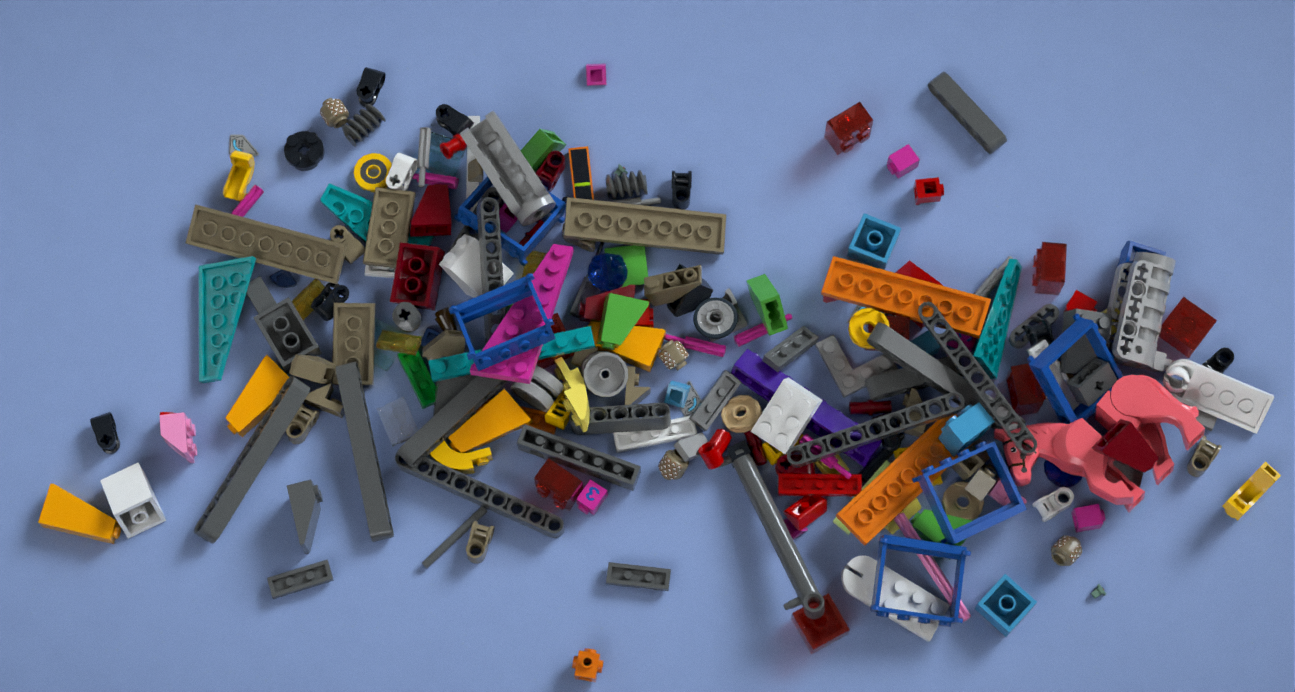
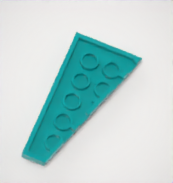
[320,183,435,269]
[199,256,256,383]
[973,259,1022,380]

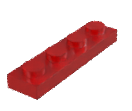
[778,473,862,497]

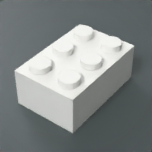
[751,377,823,454]

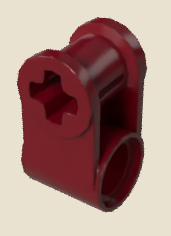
[536,151,566,192]
[775,454,815,475]

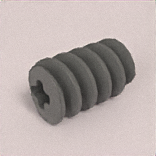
[341,104,386,146]
[605,170,648,199]
[392,302,422,332]

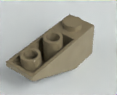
[644,265,702,306]

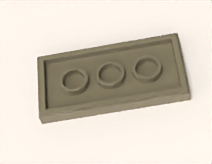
[363,187,416,268]
[332,303,375,385]

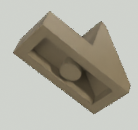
[625,366,651,405]
[304,384,345,418]

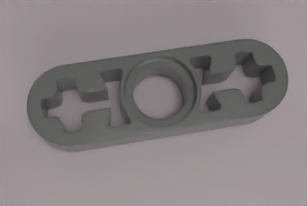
[1009,304,1059,349]

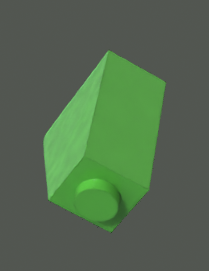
[521,129,566,173]
[746,274,788,336]
[597,293,649,350]
[910,509,972,560]

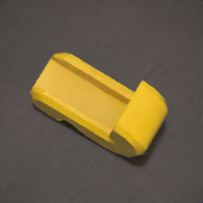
[223,150,255,201]

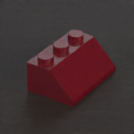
[390,242,445,311]

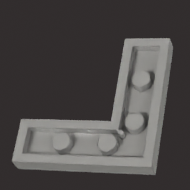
[815,335,898,398]

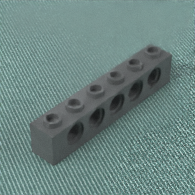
[517,424,641,491]

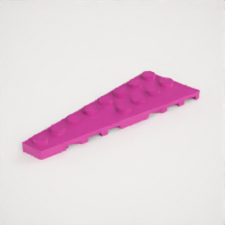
[470,244,574,384]

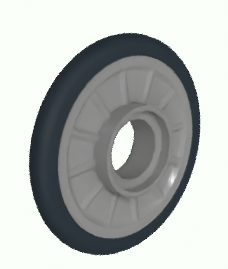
[693,298,738,339]

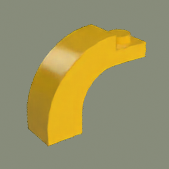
[429,440,493,474]
[1222,461,1281,521]

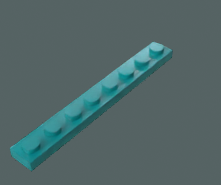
[429,326,595,382]

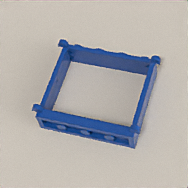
[454,176,566,266]
[449,273,556,371]
[1027,313,1123,424]
[912,441,1027,545]
[870,535,971,627]

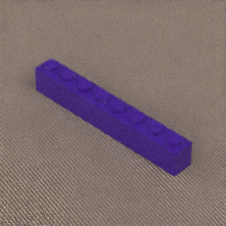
[731,349,882,467]

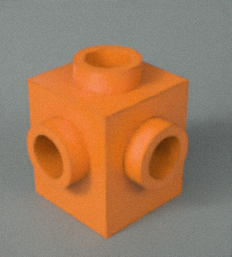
[572,648,604,682]

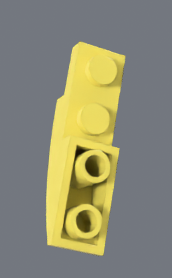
[554,357,590,433]

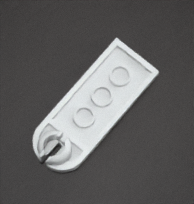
[1163,359,1274,434]
[841,556,950,642]

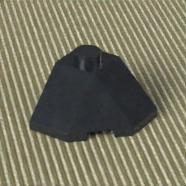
[667,264,714,317]

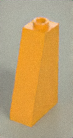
[584,321,666,372]
[226,355,289,437]
[448,389,533,453]
[38,483,121,544]

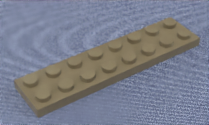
[563,197,726,255]
[186,204,348,284]

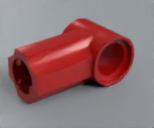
[698,429,732,470]

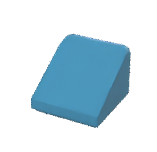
[664,381,691,408]

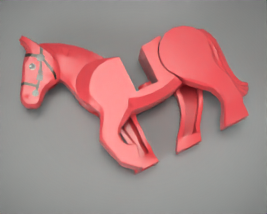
[994,375,1205,513]

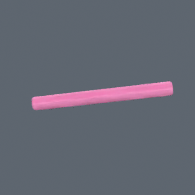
[894,512,971,622]

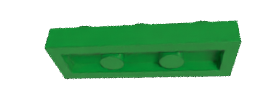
[397,346,436,409]

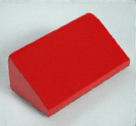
[783,496,827,531]

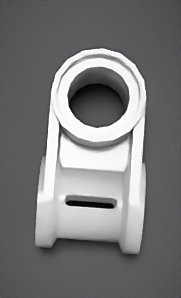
[386,153,418,191]
[1032,487,1074,522]

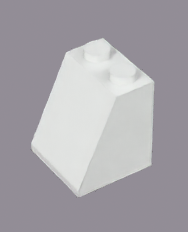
[439,234,514,298]
[100,462,166,539]

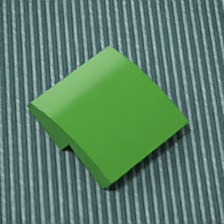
[604,245,648,288]

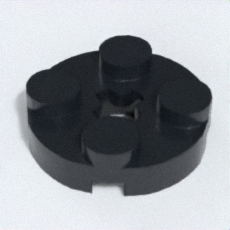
[284,131,325,171]

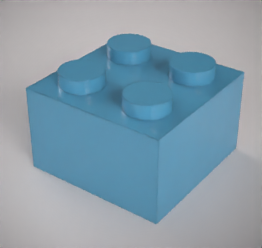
[847,213,901,270]
[938,402,995,457]
[975,574,1037,637]

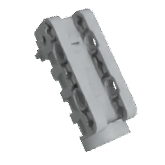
[460,111,556,226]
[1106,252,1176,372]

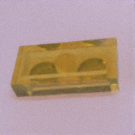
[292,279,325,320]

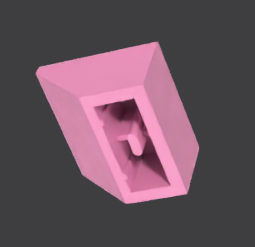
[159,412,197,463]

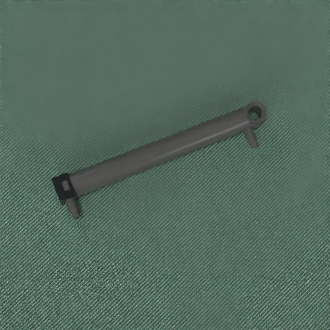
[718,440,825,619]

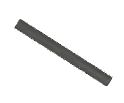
[422,506,488,569]

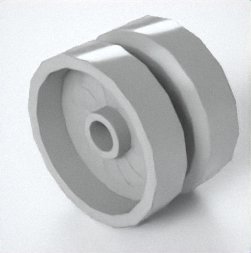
[580,351,628,397]
[511,365,564,412]

